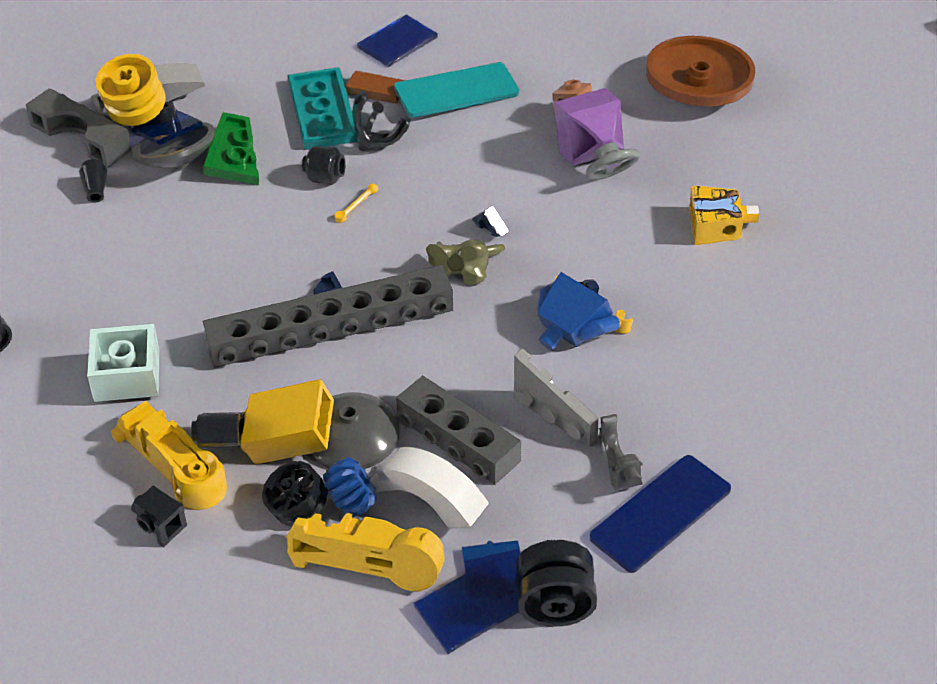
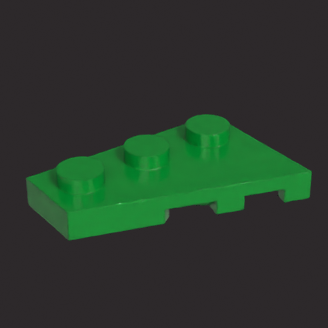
[203,112,259,186]

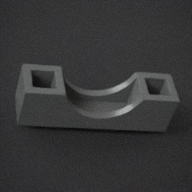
[25,88,132,168]

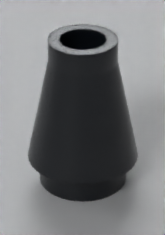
[79,159,108,203]

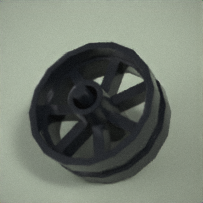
[262,461,328,526]

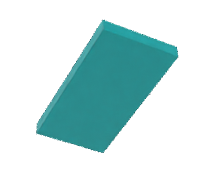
[287,67,357,150]

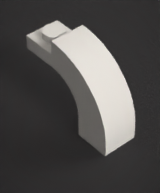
[371,447,489,528]

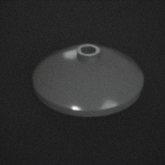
[132,122,215,169]
[309,392,400,469]

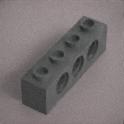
[396,375,521,485]

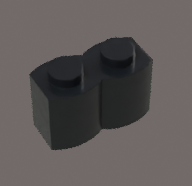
[191,412,245,447]

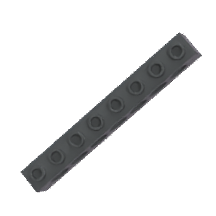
[202,265,453,368]

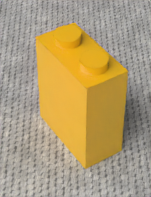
[240,379,334,465]

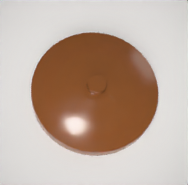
[646,35,755,107]

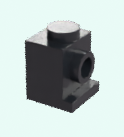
[131,485,187,547]

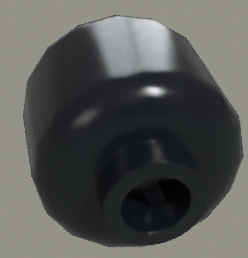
[302,146,346,184]

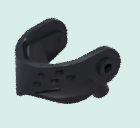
[352,91,411,151]

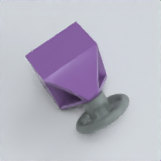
[554,88,640,179]

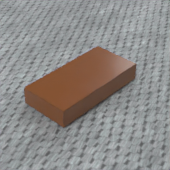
[346,70,405,104]

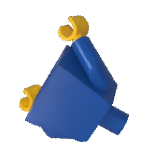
[537,272,634,351]

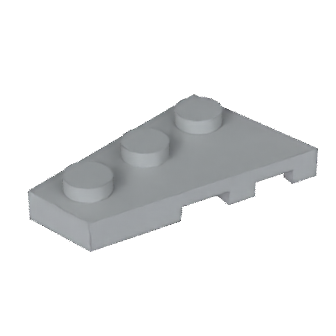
[514,348,599,446]

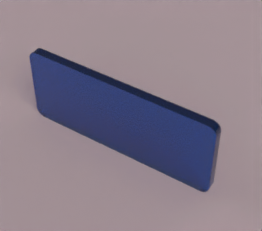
[589,455,731,573]

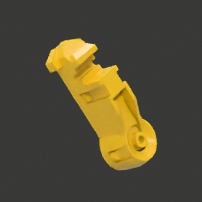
[111,401,227,510]
[286,513,444,592]

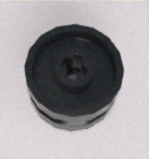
[516,540,597,627]

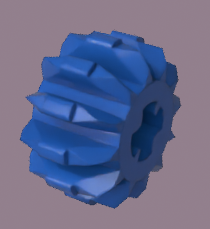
[323,457,377,518]

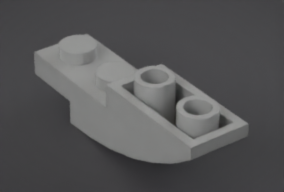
[91,63,205,114]

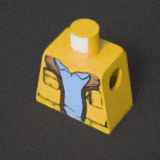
[689,186,759,245]

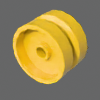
[95,54,166,126]

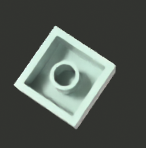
[87,324,160,402]

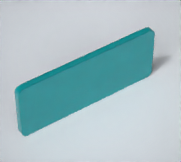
[394,62,519,118]

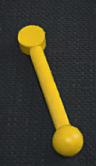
[334,183,378,223]

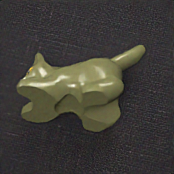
[426,239,505,285]

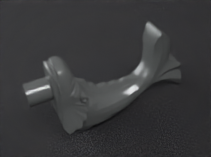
[599,414,643,490]

